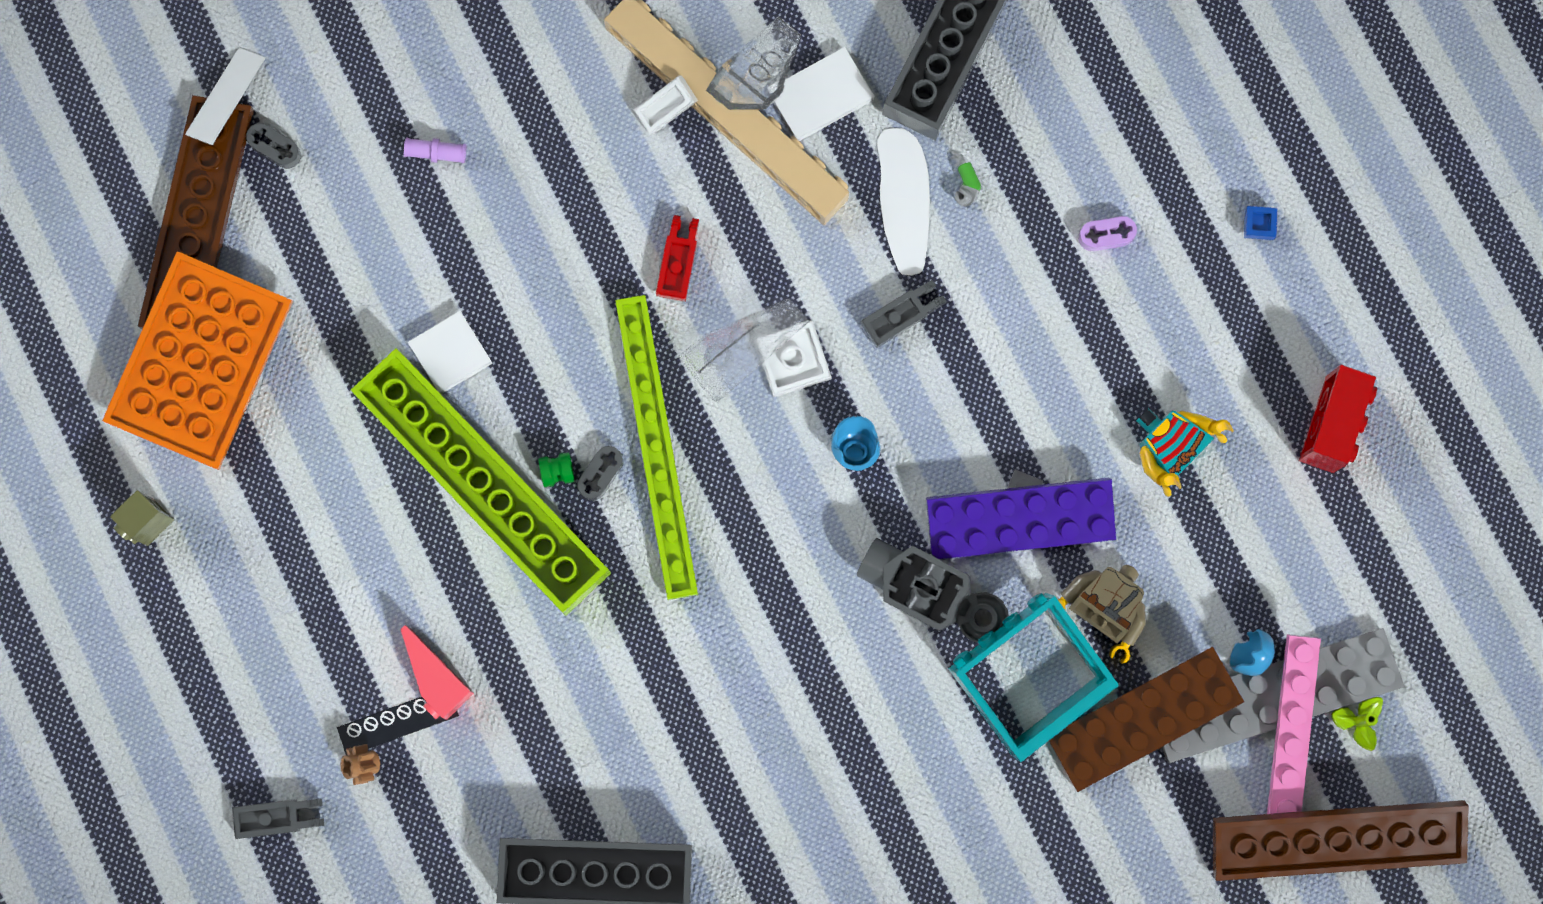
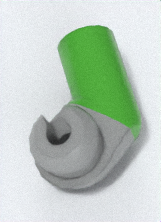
[955,162,981,207]

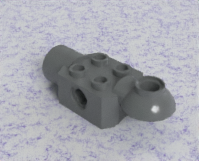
[857,538,1009,643]

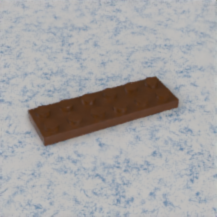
[1049,647,1244,792]

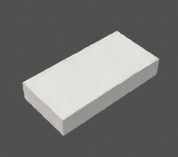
[634,75,698,135]

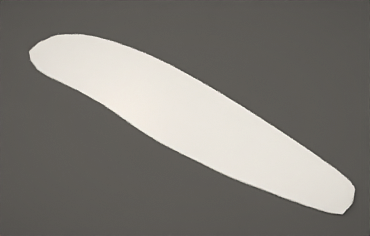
[877,128,930,276]

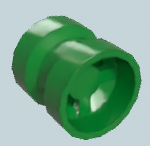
[538,452,575,488]

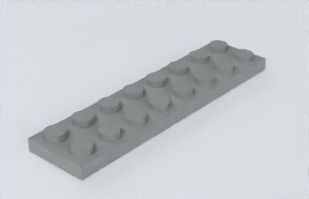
[1162,628,1405,764]

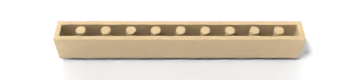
[604,0,849,226]

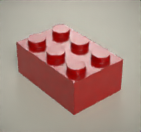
[1299,365,1377,473]

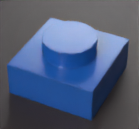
[1244,206,1278,240]

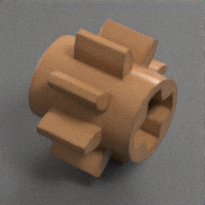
[340,744,380,785]

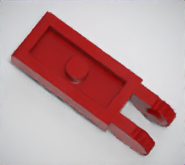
[656,215,699,302]

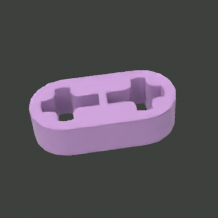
[1079,217,1137,251]

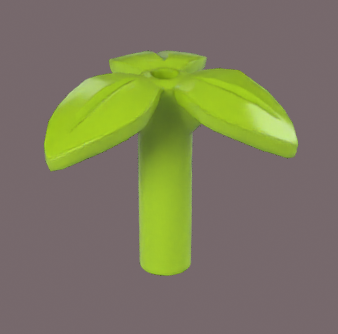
[1331,697,1383,751]

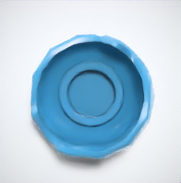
[1230,629,1275,676]

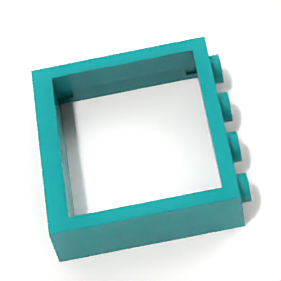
[948,593,1119,762]

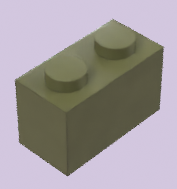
[110,490,174,546]

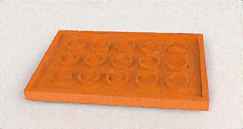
[102,251,293,470]

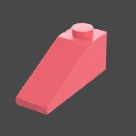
[401,625,474,720]

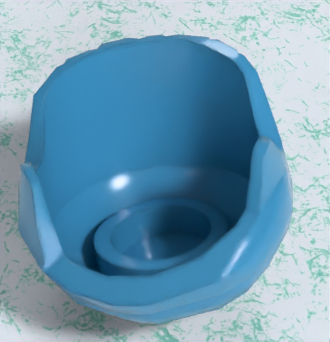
[831,416,880,471]

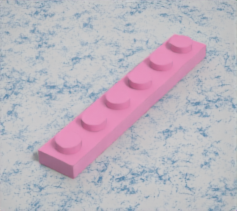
[1267,634,1321,814]

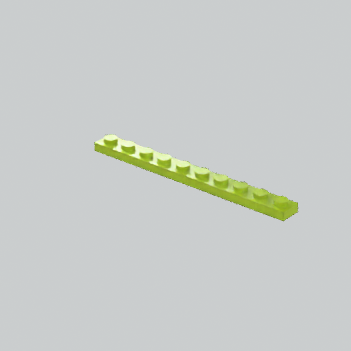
[615,295,698,600]

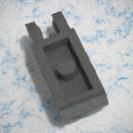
[860,280,947,348]
[232,799,325,839]

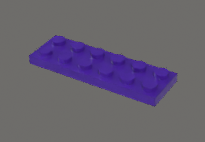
[926,477,1116,559]

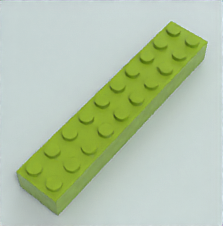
[351,348,611,616]

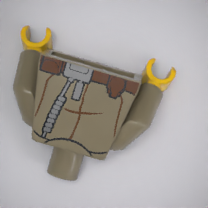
[1058,565,1146,663]

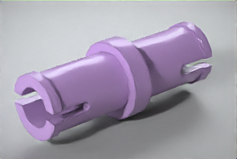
[404,138,467,163]

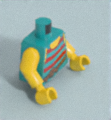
[1136,408,1234,497]

